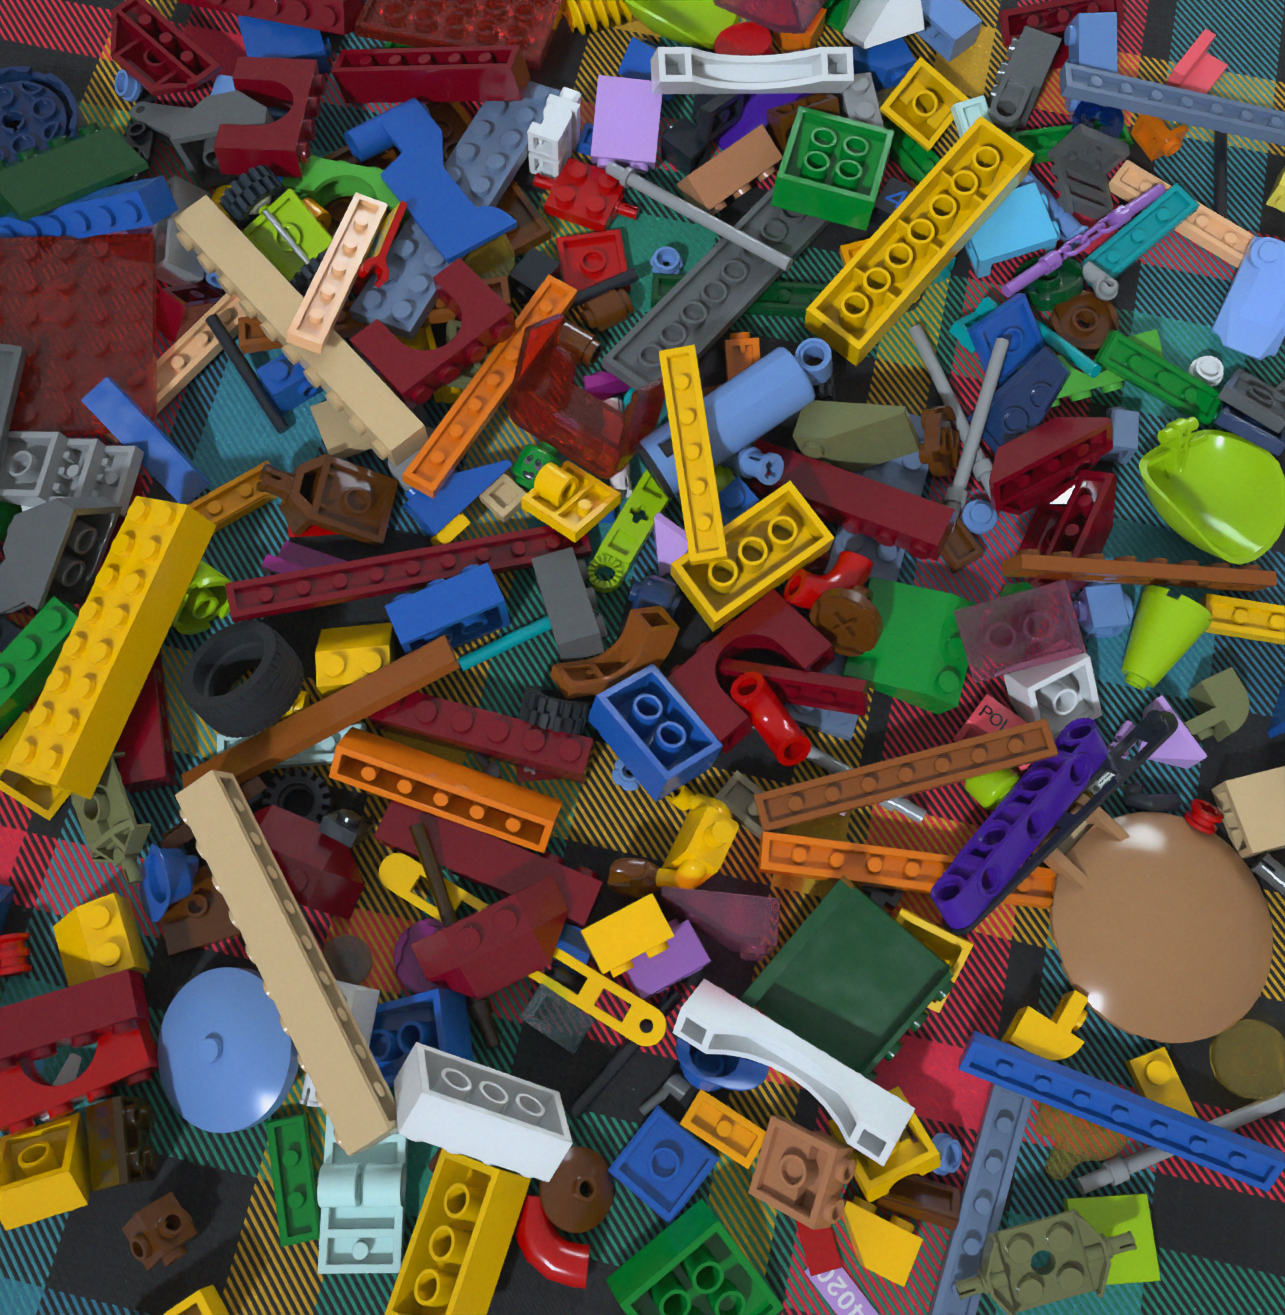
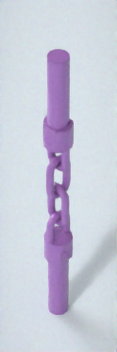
[1001,184,1165,297]

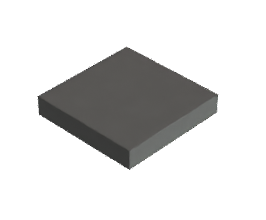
[1217,368,1285,434]

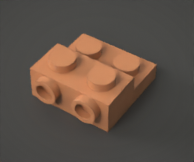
[748,1115,856,1230]

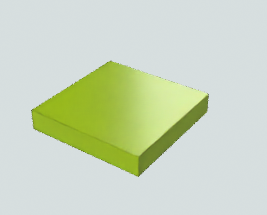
[1063,1193,1161,1285]

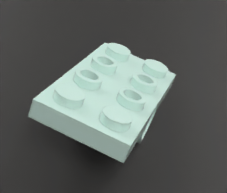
[317,1114,408,1274]

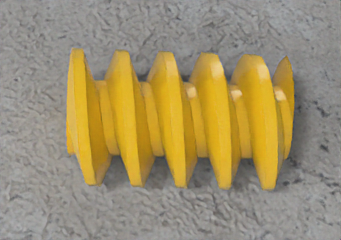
[564,0,633,36]

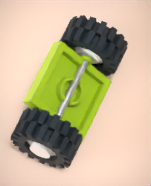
[220,165,333,297]

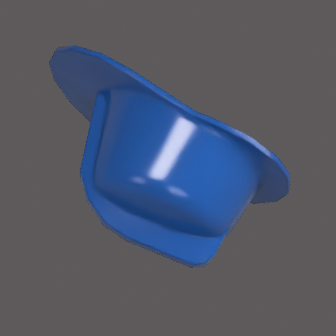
[139,843,199,922]
[676,1037,769,1091]

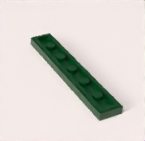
[651,273,828,318]

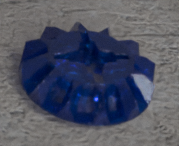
[1071,101,1124,139]

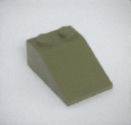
[793,400,921,473]

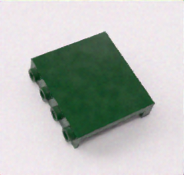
[740,875,955,1082]

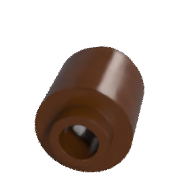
[581,288,633,334]
[551,320,603,367]

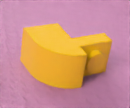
[1001,990,1089,1061]

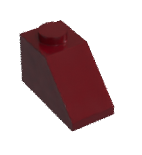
[150,282,225,342]

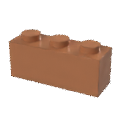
[676,124,783,216]

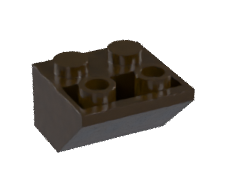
[85,1096,158,1192]

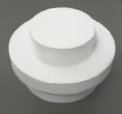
[1188,356,1224,388]

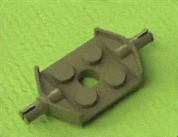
[70,752,151,886]
[954,1209,1137,1315]

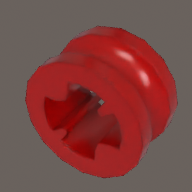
[1183,799,1224,834]

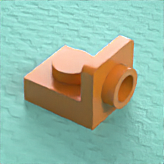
[1130,114,1188,161]
[722,332,760,382]

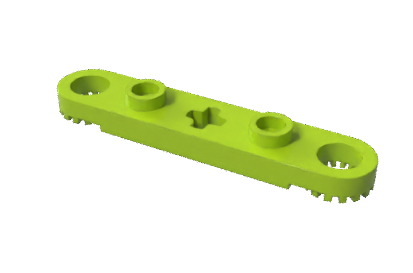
[587,469,673,593]

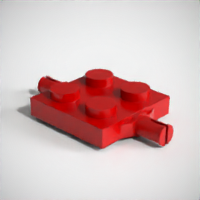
[533,158,640,232]

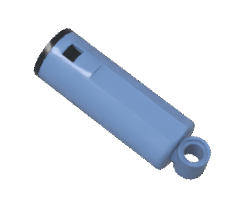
[633,338,833,499]

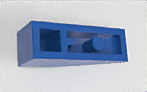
[402,459,512,538]

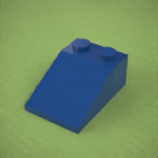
[369,988,474,1087]

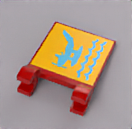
[351,201,408,297]

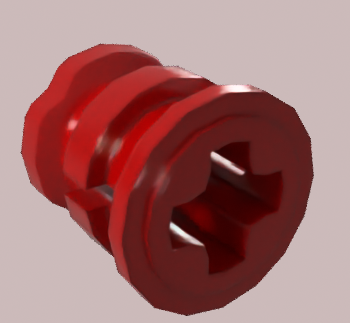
[0,932,32,978]

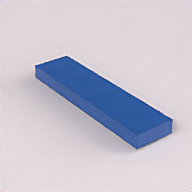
[81,376,211,505]

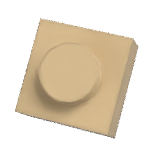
[479,473,527,523]

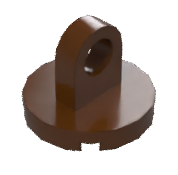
[809,585,883,657]

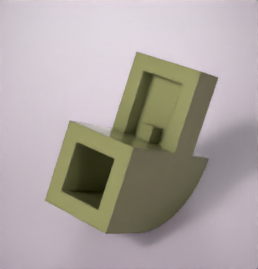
[1183,667,1249,743]

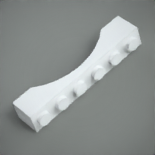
[650,47,854,94]
[672,979,915,1167]

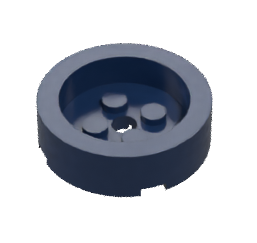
[0,66,88,163]

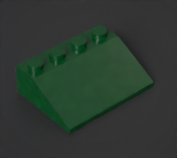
[0,122,150,222]

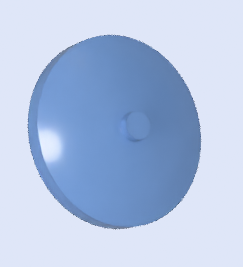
[157,967,299,1133]

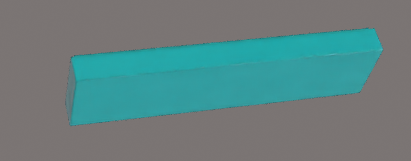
[1080,183,1200,288]

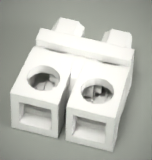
[527,87,581,178]

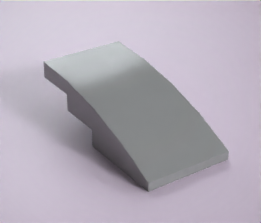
[0,431,144,517]

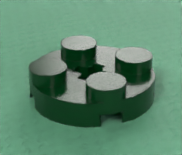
[1015,255,1083,311]

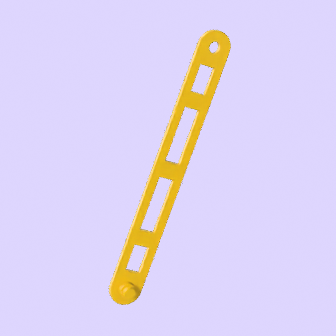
[379,853,667,1046]

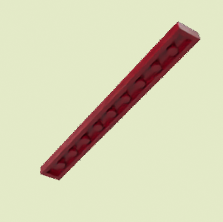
[225,525,592,623]

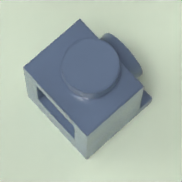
[1099,406,1139,464]

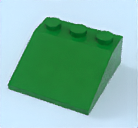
[770,106,894,231]
[841,577,983,715]
[606,1198,784,1315]

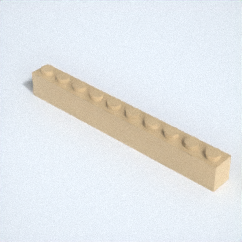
[173,195,428,467]
[175,770,398,1156]

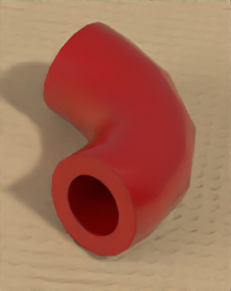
[784,551,874,610]
[730,671,811,766]
[514,1194,590,1289]

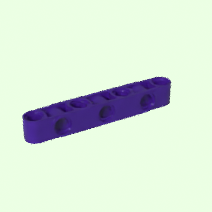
[930,718,1108,929]

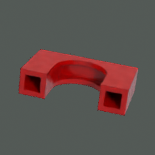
[0,1020,159,1136]

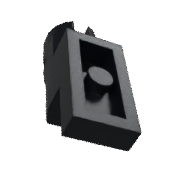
[692,94,746,143]

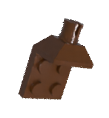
[256,454,399,547]

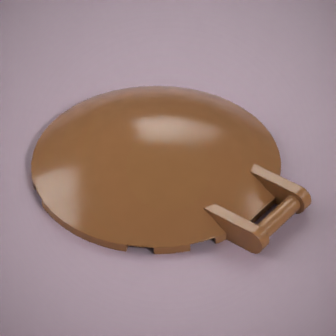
[1034,794,1273,1044]

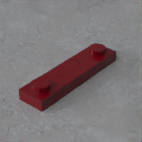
[719,658,869,716]

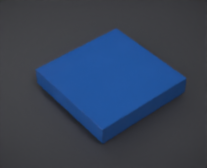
[967,293,1046,389]
[608,1105,720,1224]

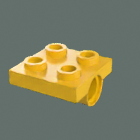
[521,460,621,543]

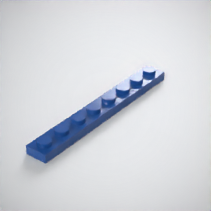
[958,1031,1285,1192]

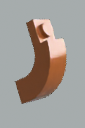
[550,606,679,702]

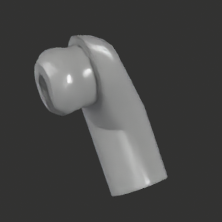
[1082,261,1119,301]

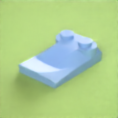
[1210,237,1285,361]

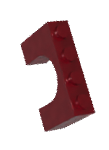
[214,56,326,178]
[350,258,517,410]
[666,589,835,754]

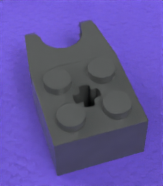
[987,26,1062,135]

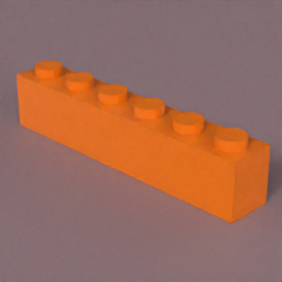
[329,726,563,854]

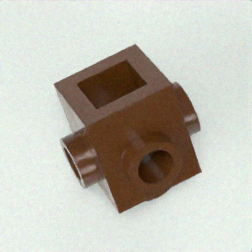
[122,1191,197,1271]

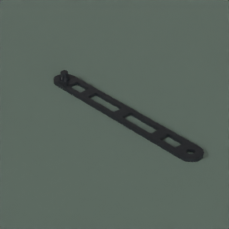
[942,710,1178,936]

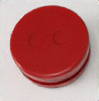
[714,22,774,56]

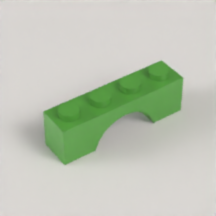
[282,154,410,228]
[1017,329,1164,407]

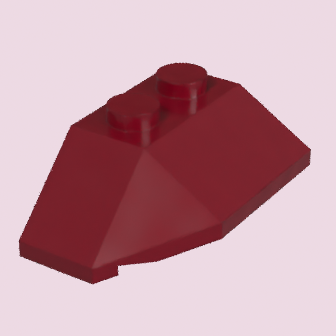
[110,0,222,96]
[999,0,1124,70]
[989,417,1113,515]
[1018,470,1117,597]
[253,805,366,920]
[410,874,569,1000]

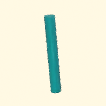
[1035,318,1102,378]
[457,615,552,672]

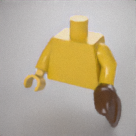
[607,785,739,898]

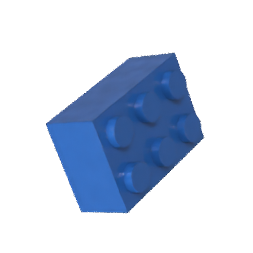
[384,563,511,655]
[587,664,723,802]

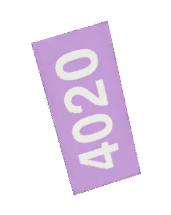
[804,1267,879,1315]

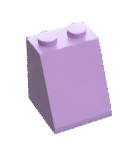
[591,75,663,174]

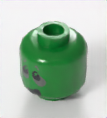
[512,441,563,491]

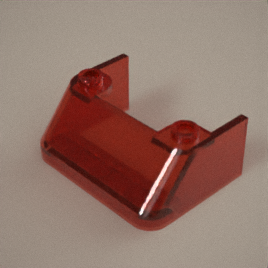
[507,313,665,479]

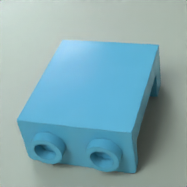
[964,182,1060,279]

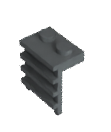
[1047,124,1130,228]

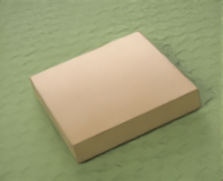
[310,400,372,460]

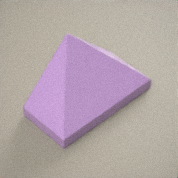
[653,512,688,576]
[1138,695,1208,769]

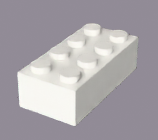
[394,1042,573,1182]

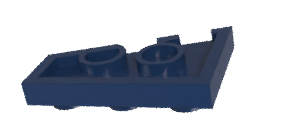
[967,346,1071,453]

